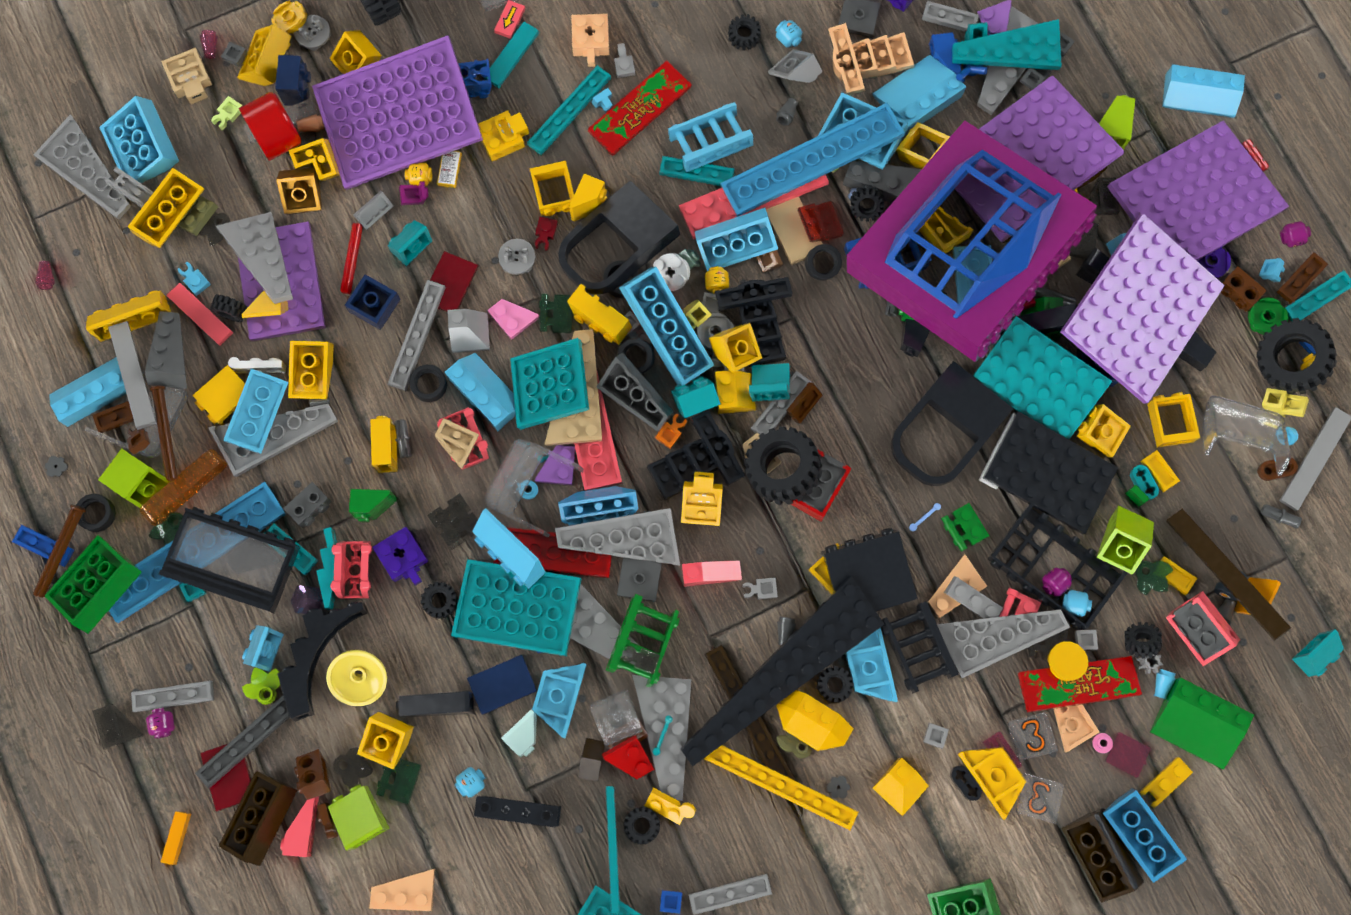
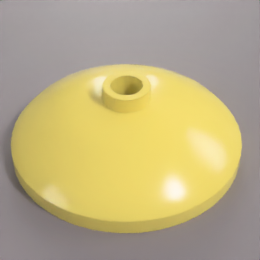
[326,650,387,706]

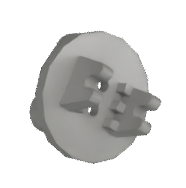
[294,15,331,51]
[498,238,536,275]

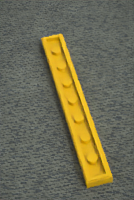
[704,745,859,830]

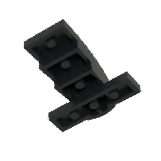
[715,277,793,367]
[647,410,745,500]

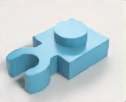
[177,262,211,296]

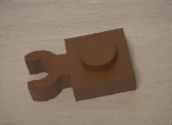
[127,428,150,455]
[316,803,338,839]

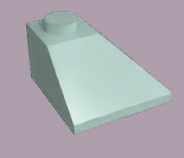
[501,710,537,757]

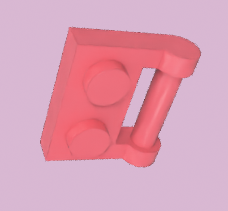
[999,588,1041,617]

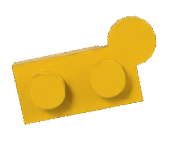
[644,787,696,825]

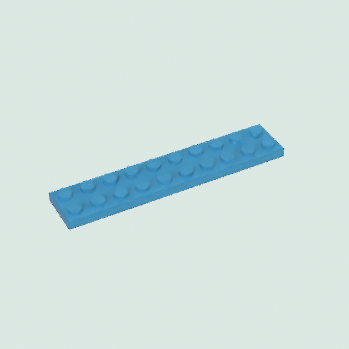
[721,103,905,217]
[109,482,286,623]

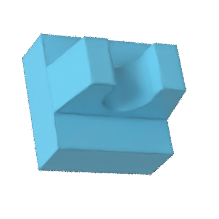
[592,88,613,113]
[1259,258,1285,282]

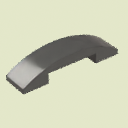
[1020,31,1075,90]

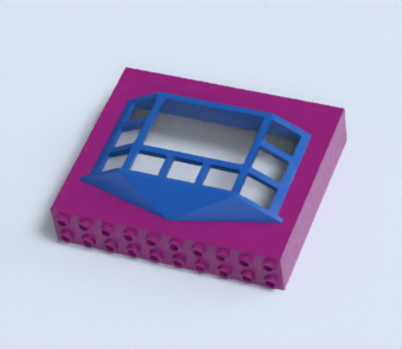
[847,121,1097,362]

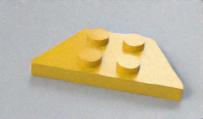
[958,747,1026,820]

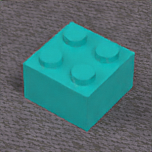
[671,376,721,418]

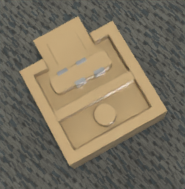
[161,48,212,104]

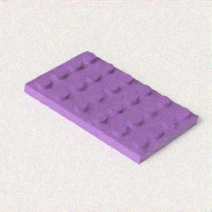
[238,222,326,342]

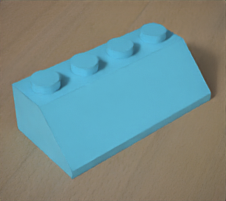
[1162,64,1245,118]
[694,208,778,271]
[444,353,516,432]
[49,357,127,427]
[473,508,546,589]

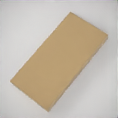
[766,197,823,265]

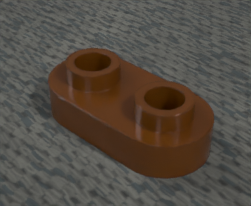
[1257,457,1298,481]

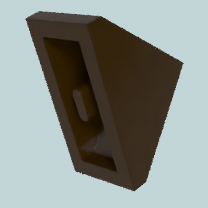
[578,738,606,782]

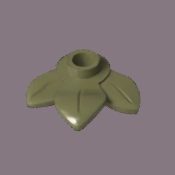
[776,732,812,759]

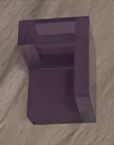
[291,585,323,614]

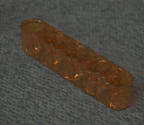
[140,449,227,526]

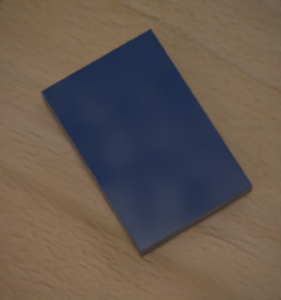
[467,654,537,715]

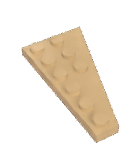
[545,329,602,446]

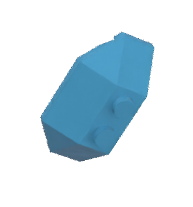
[558,486,638,525]

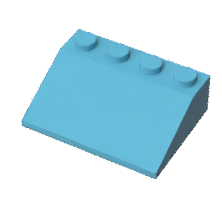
[872,55,966,135]
[818,93,908,170]
[100,96,179,183]

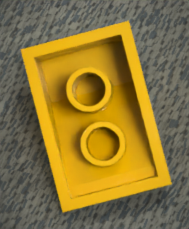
[288,341,334,399]

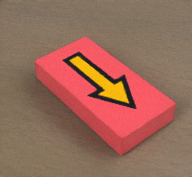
[494,0,525,39]

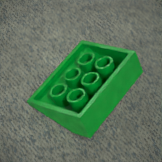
[44,535,142,634]
[1150,678,1254,770]
[927,878,1001,915]

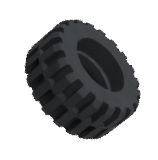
[360,0,402,26]
[1256,318,1337,395]
[744,427,822,505]

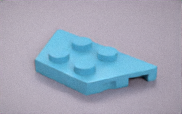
[846,627,898,702]
[532,663,587,739]

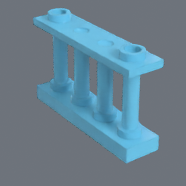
[668,102,753,172]

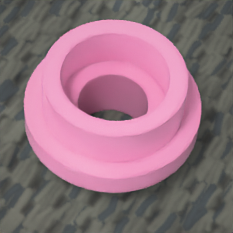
[1092,733,1113,753]

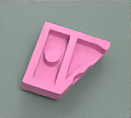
[487,299,539,340]

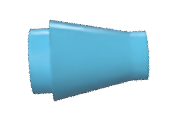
[1154,669,1176,699]

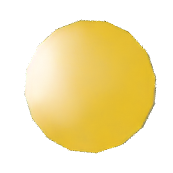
[271,1,307,34]
[1047,641,1088,681]

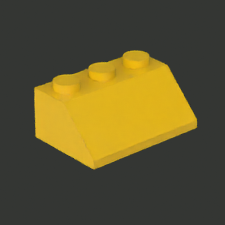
[237,25,291,86]

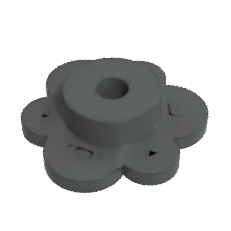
[45,456,68,477]
[827,776,850,798]

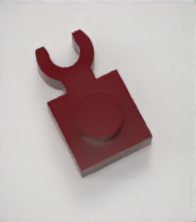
[535,216,558,251]

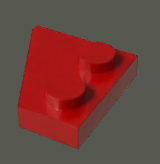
[602,735,654,779]

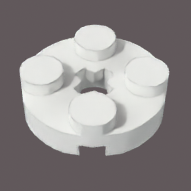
[653,253,690,291]

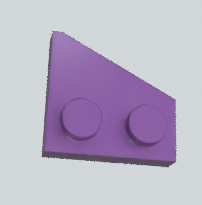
[977,0,1012,36]
[535,445,575,485]

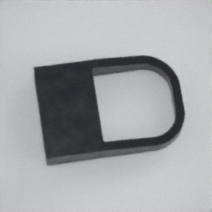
[558,181,681,295]
[891,361,1013,486]

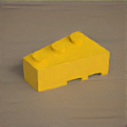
[919,206,973,254]
[567,284,632,345]

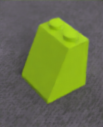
[1099,95,1135,150]
[98,448,173,514]
[1097,505,1154,575]
[328,784,390,851]

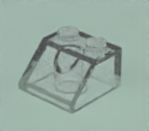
[590,689,643,746]

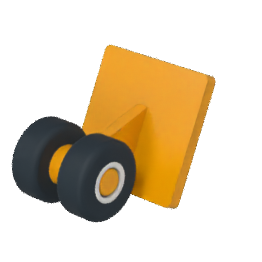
[1214,570,1281,615]

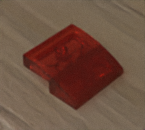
[797,201,844,242]

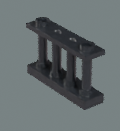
[881,601,959,694]
[473,796,562,828]

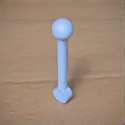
[909,503,941,532]

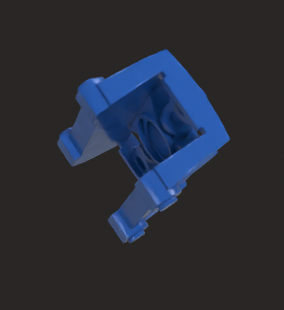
[458,59,492,99]

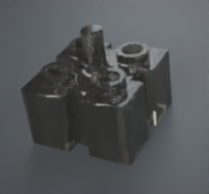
[427,493,478,550]

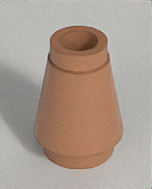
[296,114,325,132]

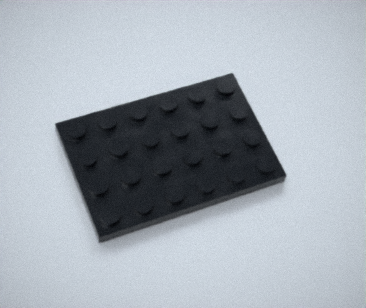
[983,411,1118,535]

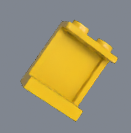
[192,365,245,426]

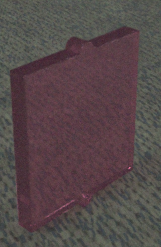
[1105,732,1151,778]

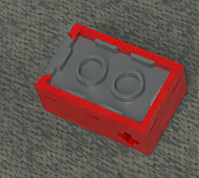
[791,449,852,522]

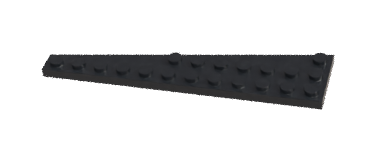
[680,576,884,766]

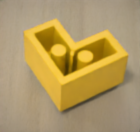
[288,138,340,181]

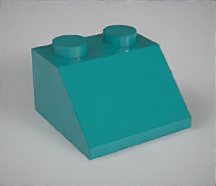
[387,220,432,266]
[1292,629,1344,677]

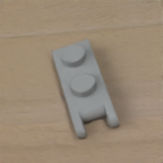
[104,167,154,208]

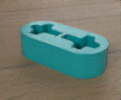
[1130,465,1159,500]

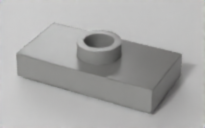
[353,191,394,230]

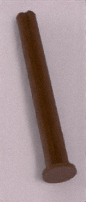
[149,386,178,481]
[33,504,86,598]

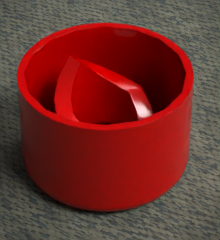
[239,92,302,161]

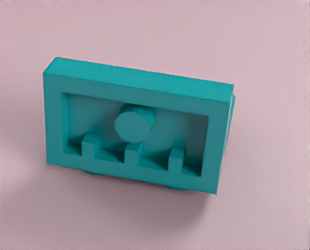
[749,363,790,401]

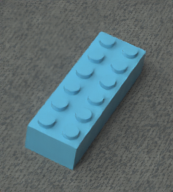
[619,267,714,385]

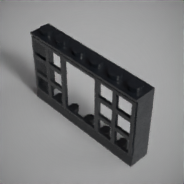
[988,502,1127,630]

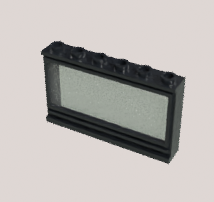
[159,507,300,614]

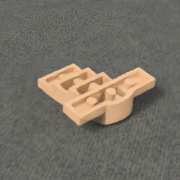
[828,23,914,96]

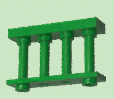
[606,594,680,687]

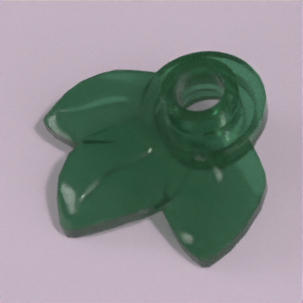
[149,509,183,545]
[1135,561,1173,595]

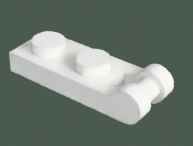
[228,357,286,373]

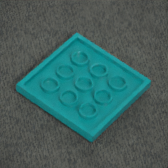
[510,338,589,430]

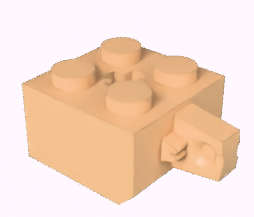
[571,14,609,67]

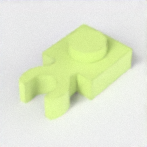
[211,96,242,130]

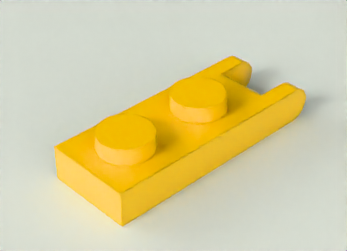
[1139,757,1193,808]

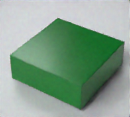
[1125,485,1149,507]

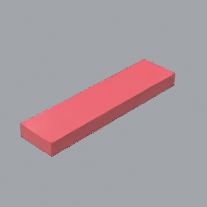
[166,283,233,346]

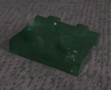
[538,294,573,333]
[376,759,422,804]

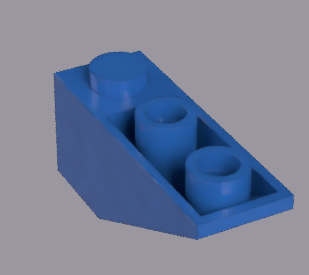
[929,32,965,83]

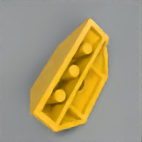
[776,690,854,751]

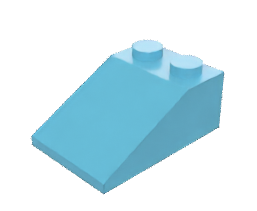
[243,625,284,672]

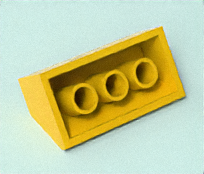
[128,168,204,248]
[86,291,171,342]

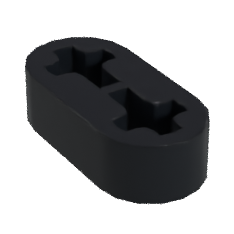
[950,766,982,801]

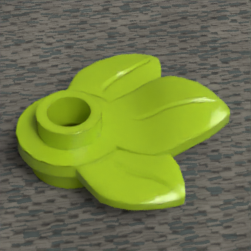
[242,668,280,705]

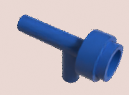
[956,64,987,81]

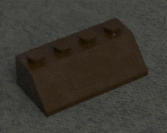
[218,771,298,866]
[1061,808,1144,903]

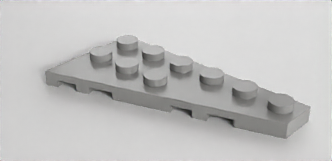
[977,6,1039,116]
[34,114,131,220]
[216,212,293,304]
[208,404,338,477]
[555,508,680,566]
[570,585,654,669]
[937,609,1070,679]
[632,675,691,801]

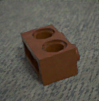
[1221,266,1267,312]
[294,749,331,800]

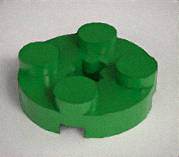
[1248,297,1288,335]

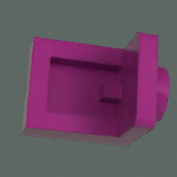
[399,182,428,205]

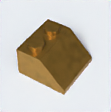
[276,167,322,214]

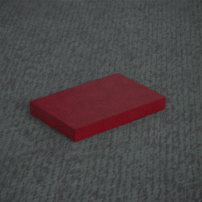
[430,251,479,313]
[200,743,251,811]

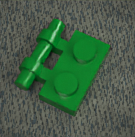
[941,503,989,552]

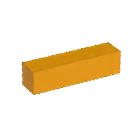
[161,811,191,865]

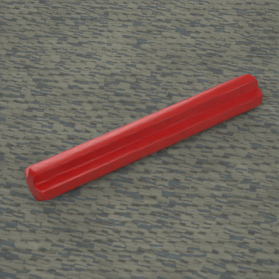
[340,223,363,294]

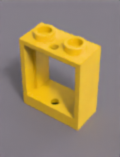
[897,122,950,169]
[530,161,574,216]
[1147,392,1200,448]
[370,416,398,473]

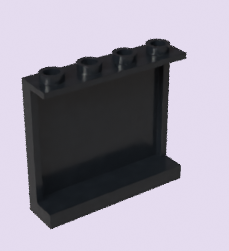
[821,528,918,612]

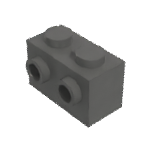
[283,482,332,528]

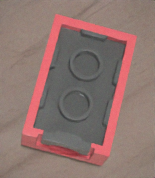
[1166,591,1240,666]

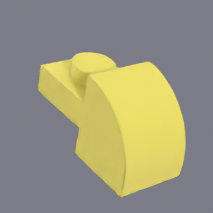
[683,300,712,329]
[1262,388,1309,417]

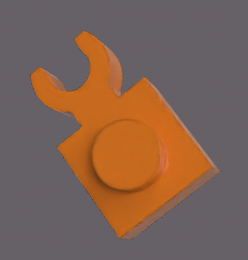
[655,414,687,449]

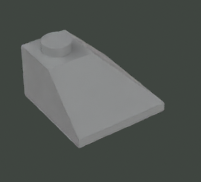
[768,49,823,83]
[448,309,490,353]

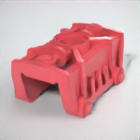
[437,407,489,470]
[331,541,372,599]

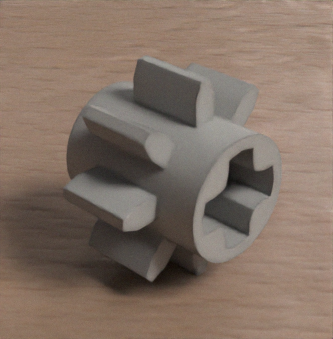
[1136,654,1163,674]

